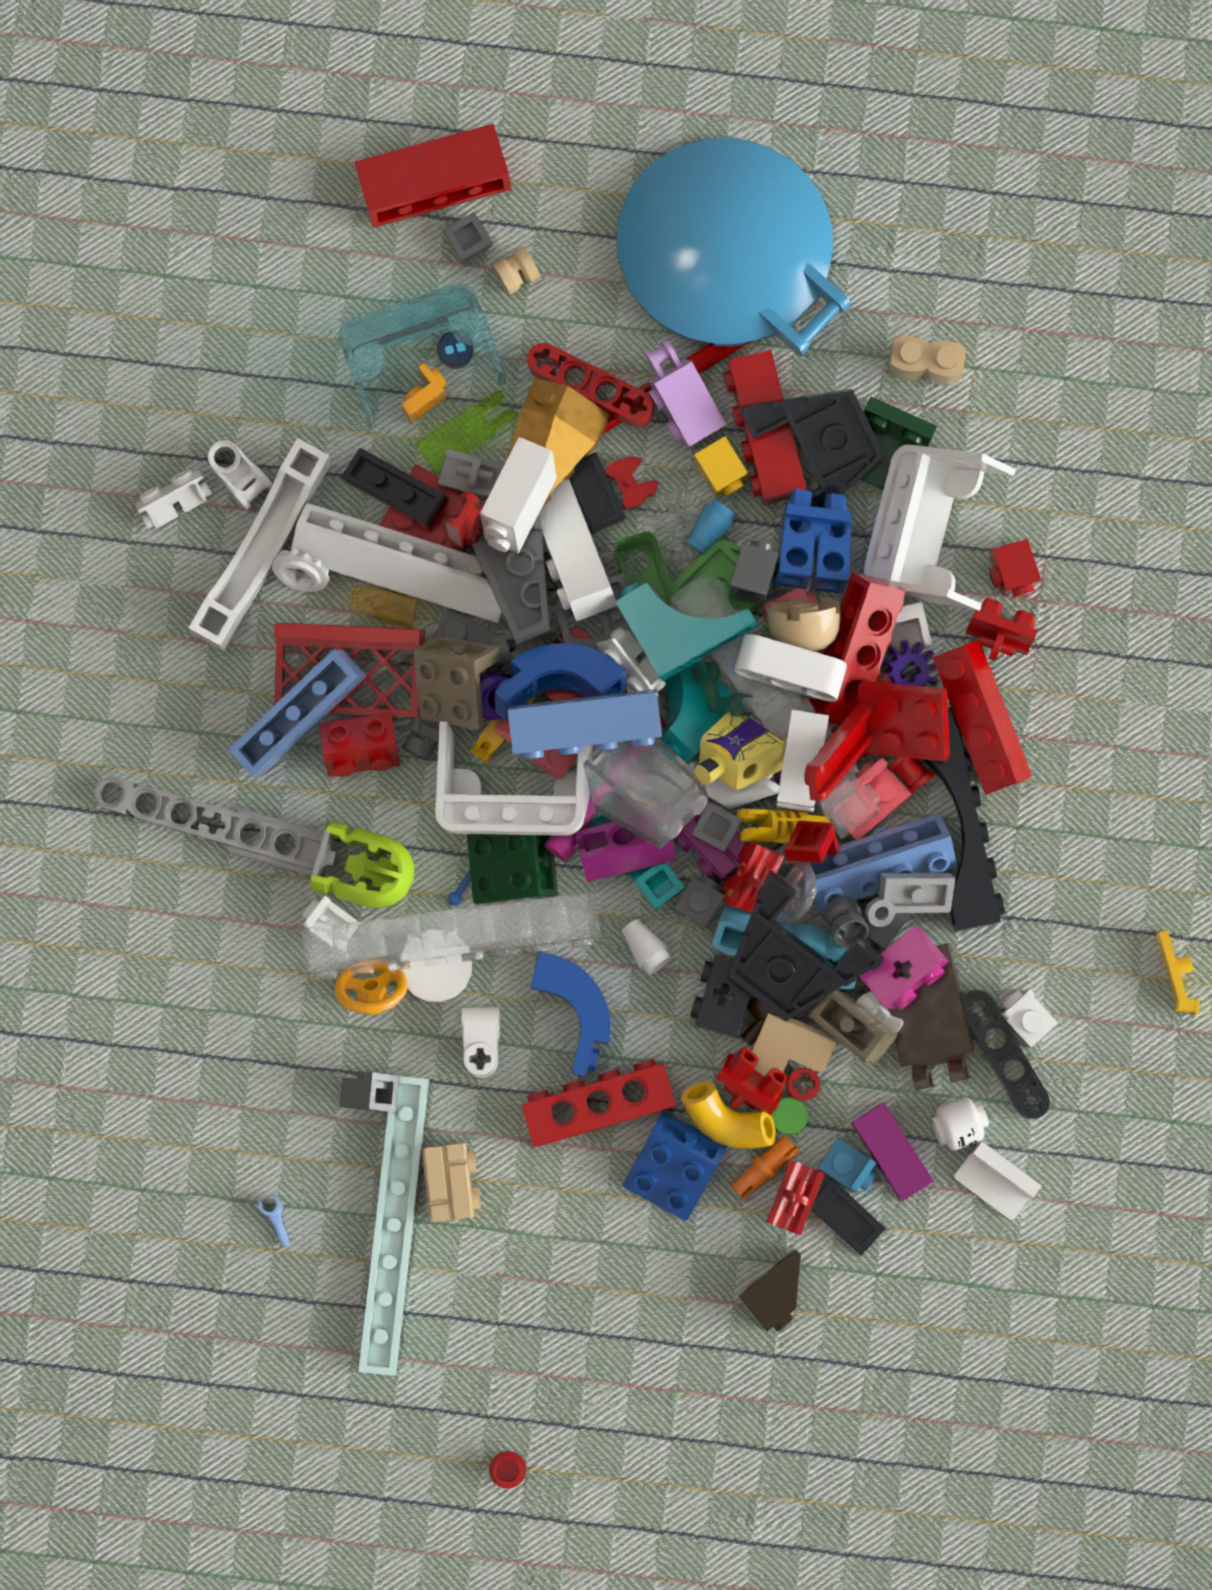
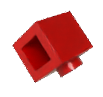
[988,538,1041,599]

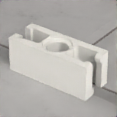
[777,710,829,812]

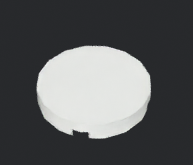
[400,929,472,1003]

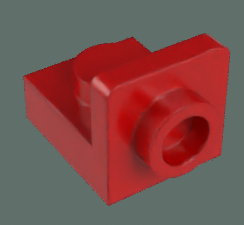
[784,820,840,863]

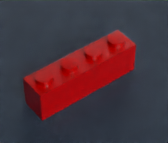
[723,350,807,506]
[932,640,1032,795]

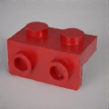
[319,713,400,777]

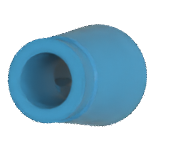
[686,499,736,555]

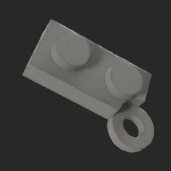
[865,873,955,927]

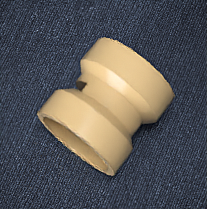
[491,246,541,296]

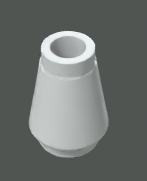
[621,919,672,975]

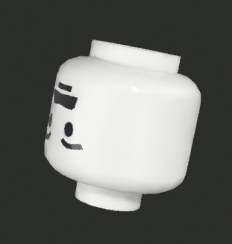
[931,1097,989,1151]

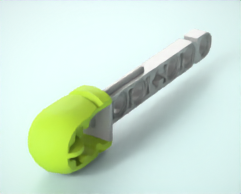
[94,777,414,908]

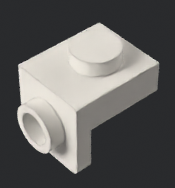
[302,896,361,954]

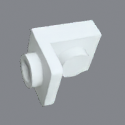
[1001,990,1058,1048]

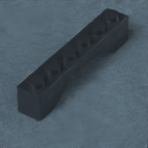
[921,707,1005,933]

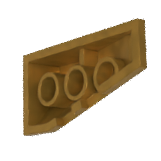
[505,378,609,511]

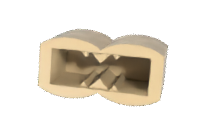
[887,336,966,385]

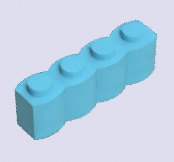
[712,903,856,989]

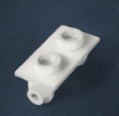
[135,469,212,529]
[595,626,666,696]

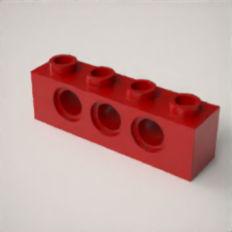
[806,572,906,725]
[522,1059,676,1148]

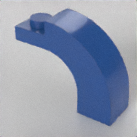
[495,643,627,721]
[530,952,611,1077]

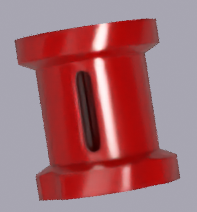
[887,757,935,794]

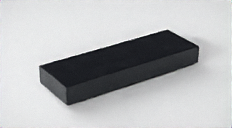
[341,448,449,529]

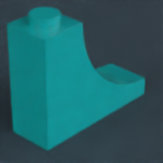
[615,582,759,681]
[643,654,745,772]

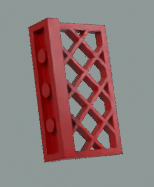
[274,622,425,718]

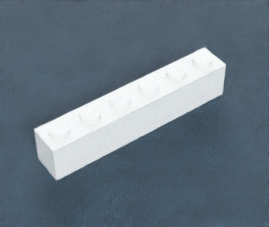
[291,503,502,623]

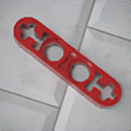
[527,343,654,427]

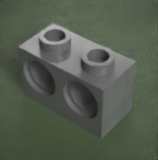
[728,540,778,607]

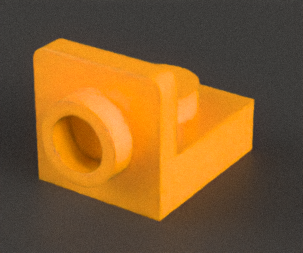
[401,363,447,423]

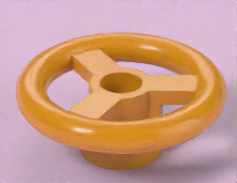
[334,961,408,1015]

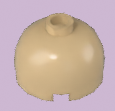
[766,598,841,652]

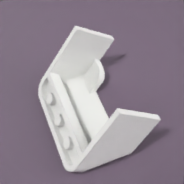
[864,444,1016,611]
[435,722,593,835]

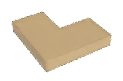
[752,1009,837,1076]

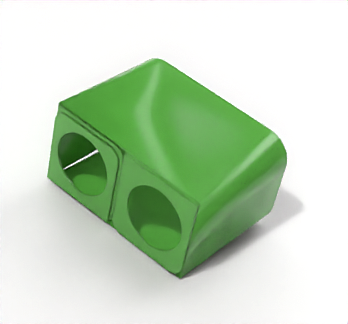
[613,531,674,606]

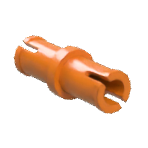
[730,1134,800,1201]

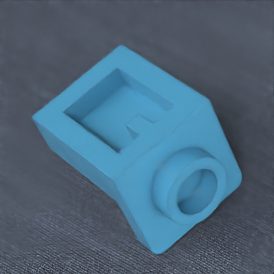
[817,1137,877,1193]

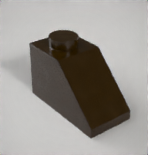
[738,1249,801,1332]

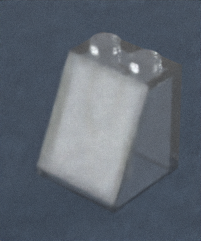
[583,737,709,849]

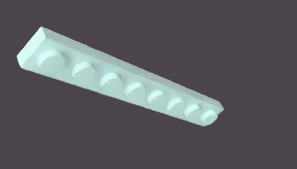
[358,1076,429,1376]

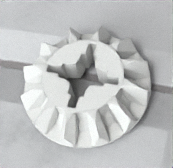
[272,549,330,592]

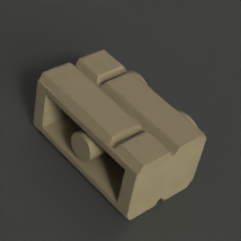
[809,988,898,1064]

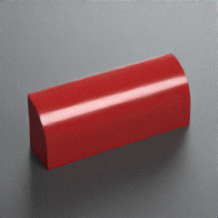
[355,123,511,228]

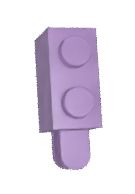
[644,339,726,447]

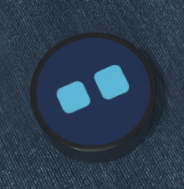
[437,331,474,369]

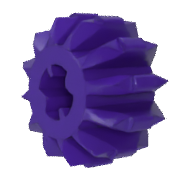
[879,640,938,686]

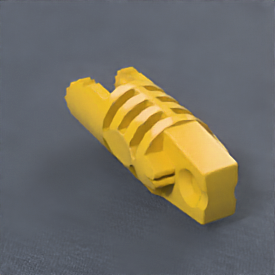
[736,809,829,843]

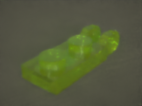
[415,390,518,475]

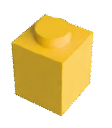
[693,436,748,498]

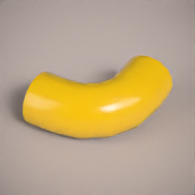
[681,1081,776,1149]

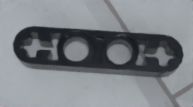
[962,990,1050,1119]

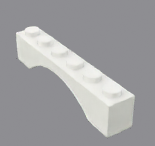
[188,438,332,651]

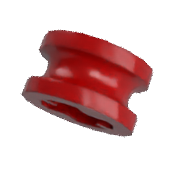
[787,1068,821,1101]

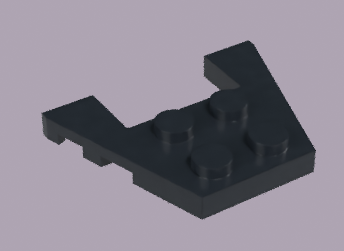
[739,389,884,508]
[728,870,884,1021]

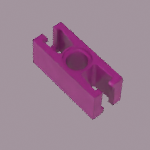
[575,810,677,882]
[851,1103,934,1201]

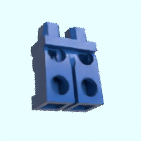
[773,489,852,594]

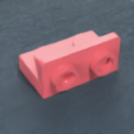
[828,758,912,841]

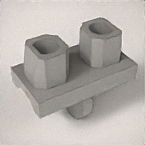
[438,449,505,498]

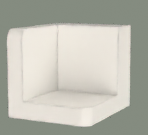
[890,602,932,653]

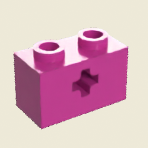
[859,926,949,1010]

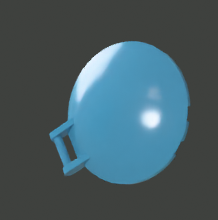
[616,138,851,356]

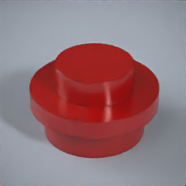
[489,1451,526,1489]

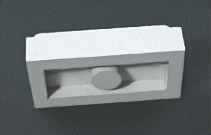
[954,1141,1041,1220]

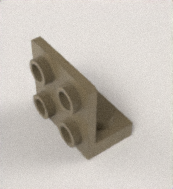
[414,636,500,730]

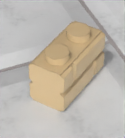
[421,1143,481,1222]

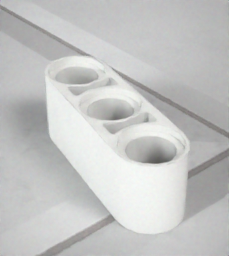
[734,634,847,702]

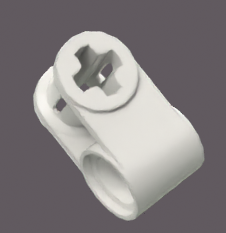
[208,440,273,510]
[461,1007,500,1078]

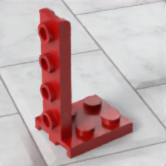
[379,464,485,553]
[804,681,950,801]

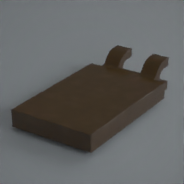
[888,943,974,1090]

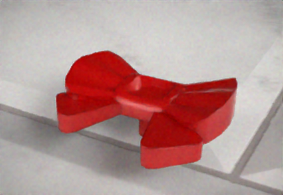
[605,456,658,510]

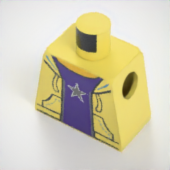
[695,706,786,790]

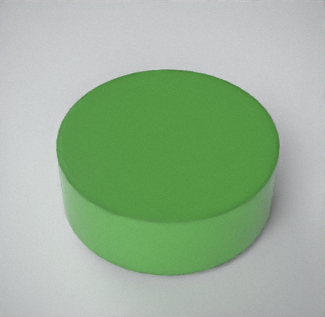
[771,1097,808,1135]

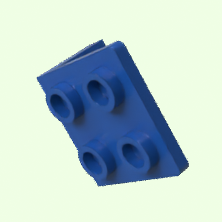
[623,1111,727,1220]

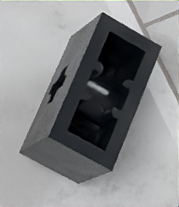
[690,954,750,1039]

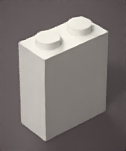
[480,437,557,554]

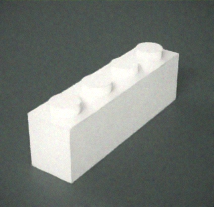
[537,479,617,622]

